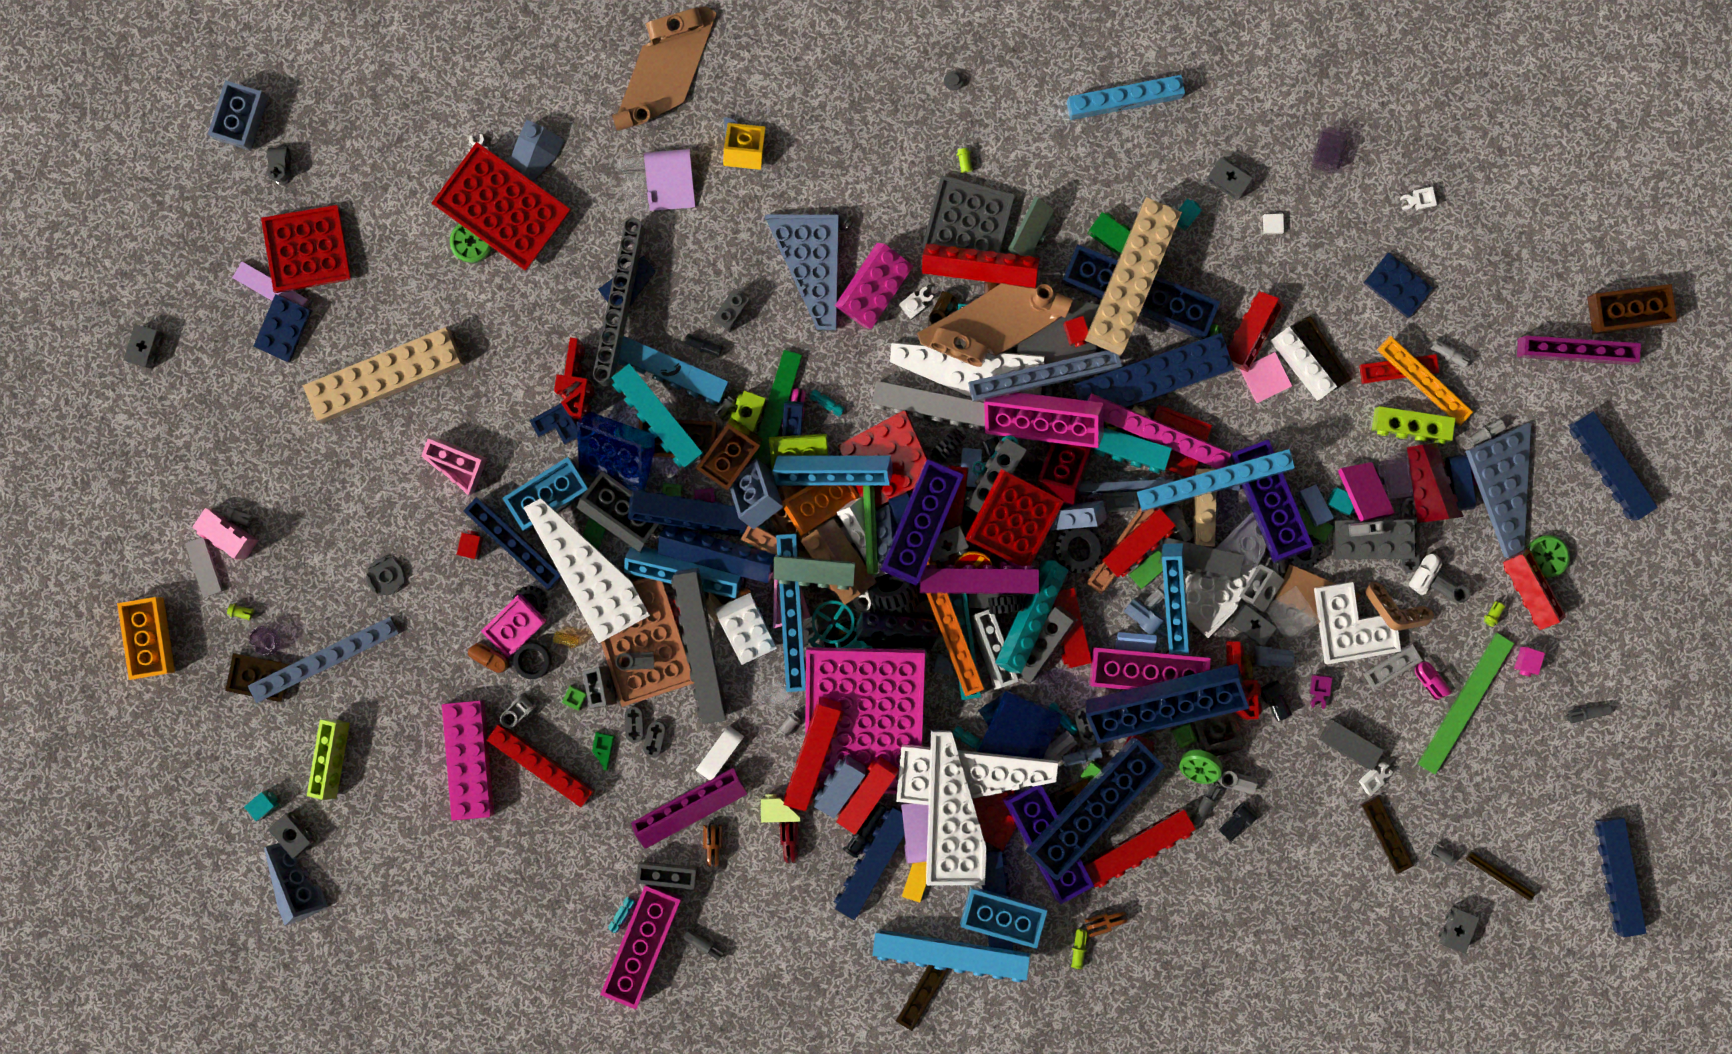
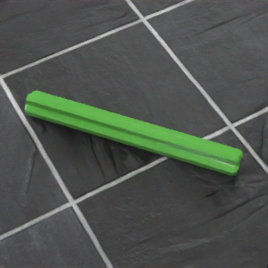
[863,485,879,575]

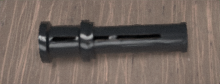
[843,803,887,858]

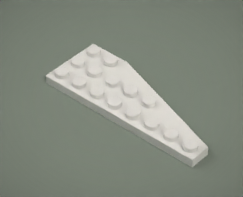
[890,342,1045,403]
[1185,512,1267,638]
[926,731,986,886]
[896,744,1058,805]

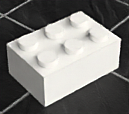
[715,593,777,665]

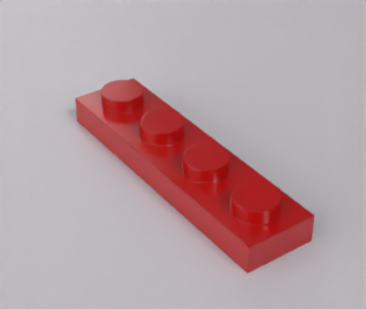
[1359,354,1439,384]

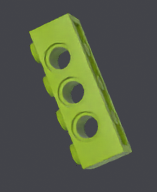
[730,391,766,433]
[1372,406,1455,445]
[307,719,350,800]

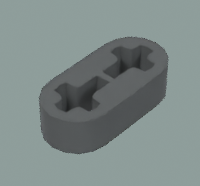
[625,706,644,743]
[1074,707,1096,743]
[643,721,666,757]

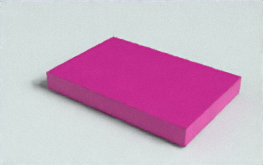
[1338,462,1395,522]
[481,593,547,658]

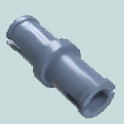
[1062,746,1102,767]

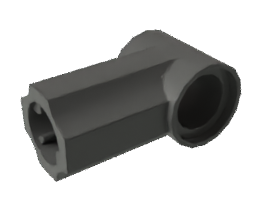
[1430,572,1470,603]
[616,652,654,670]

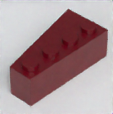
[1407,443,1464,523]

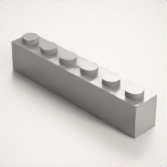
[872,381,985,430]

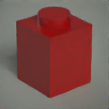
[1063,316,1088,348]
[456,530,484,560]

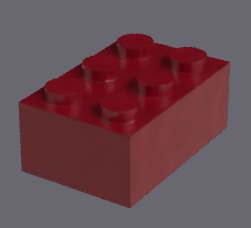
[1037,442,1091,504]

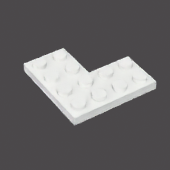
[1314,582,1401,664]

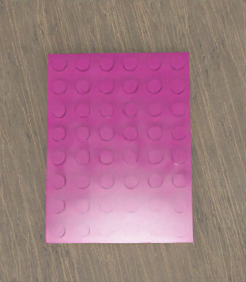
[805,647,925,794]

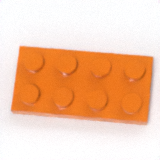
[782,485,860,536]

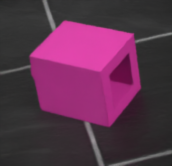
[1514,647,1545,677]

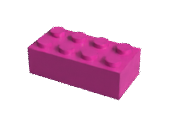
[835,243,913,329]

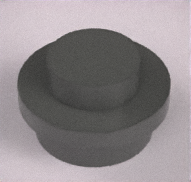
[944,71,963,91]

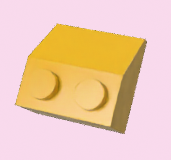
[723,123,765,170]

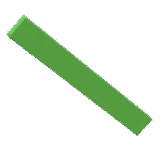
[1417,633,1514,775]

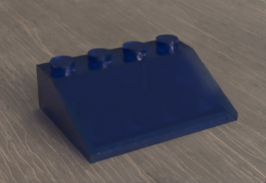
[577,412,655,491]
[978,691,1063,759]

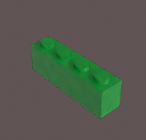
[1087,212,1164,258]

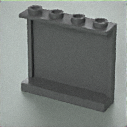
[1016,294,1100,365]

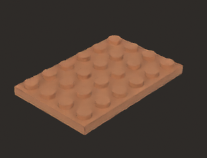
[601,578,694,707]

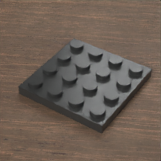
[921,175,1015,253]

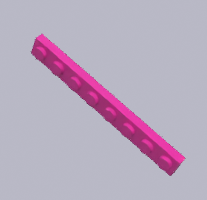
[1088,393,1231,469]

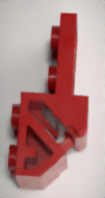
[554,337,595,420]
[1226,641,1262,720]

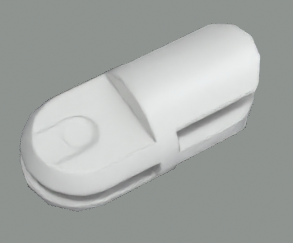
[1409,554,1442,595]

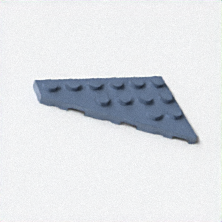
[765,214,840,330]
[1465,423,1531,557]

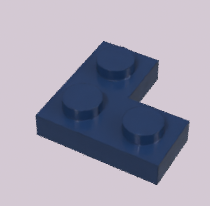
[529,403,582,445]

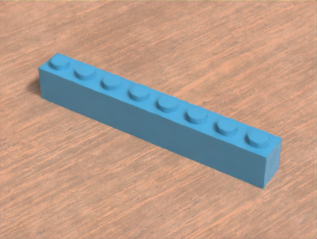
[1137,449,1295,512]
[776,534,806,692]
[872,929,1031,982]

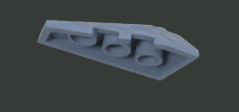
[508,120,565,182]
[264,843,328,926]

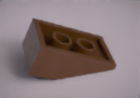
[696,417,763,491]

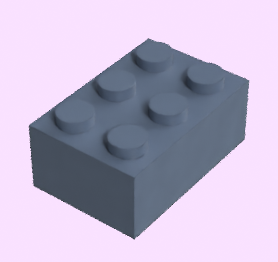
[207,80,268,151]
[730,458,783,529]

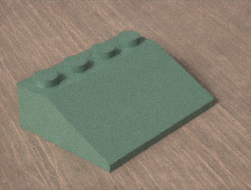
[774,555,856,590]

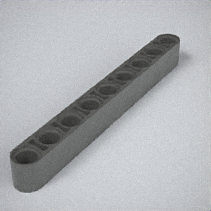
[593,217,645,386]

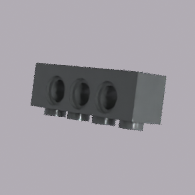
[965,438,1026,513]
[1018,606,1078,683]

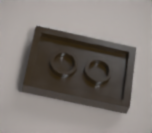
[225,653,291,702]

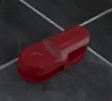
[779,822,800,864]

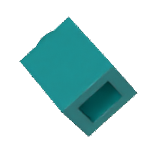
[1177,198,1202,231]
[1326,487,1355,516]
[244,790,279,822]

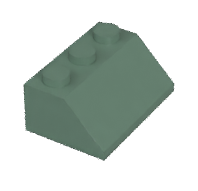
[1007,196,1055,257]

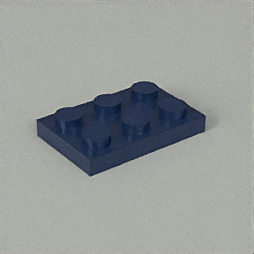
[1363,252,1433,318]
[254,294,312,362]

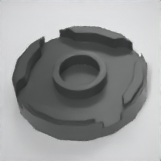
[366,557,406,596]

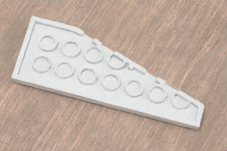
[524,498,650,643]

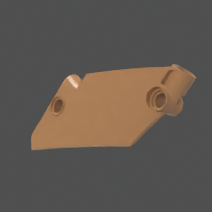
[612,6,717,131]
[917,283,1073,367]

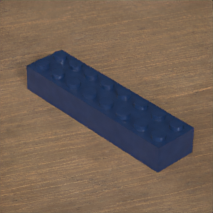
[1061,244,1220,340]
[1074,333,1234,408]
[1086,664,1249,744]
[1025,738,1165,881]

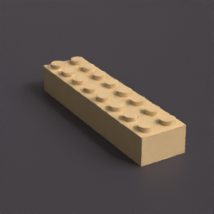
[1085,197,1182,355]
[303,327,464,423]

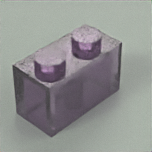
[1310,127,1347,173]
[1378,458,1412,499]

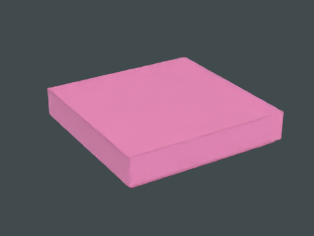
[1240,352,1292,403]

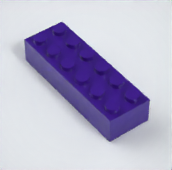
[1230,439,1313,563]
[880,459,963,585]
[1003,785,1094,905]

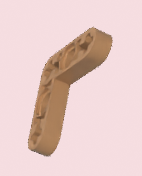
[1365,582,1434,631]

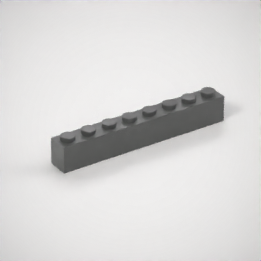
[671,568,728,724]

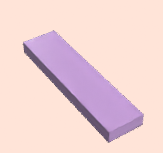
[232,262,309,307]

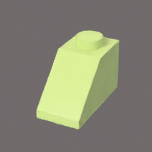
[761,794,801,823]

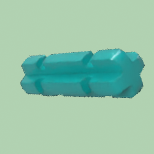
[809,389,845,417]
[1047,702,1078,735]
[952,726,988,753]
[608,897,635,933]

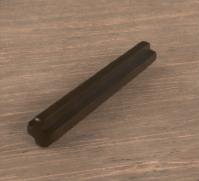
[1466,851,1535,901]

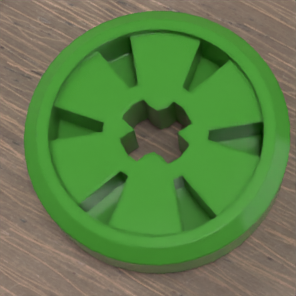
[450,224,492,263]
[1527,535,1570,578]
[1179,750,1223,784]

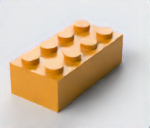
[117,597,175,680]

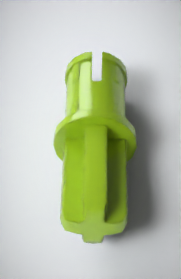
[1071,929,1088,969]

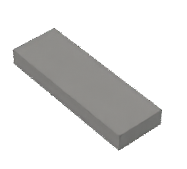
[185,537,223,598]
[1363,644,1423,690]

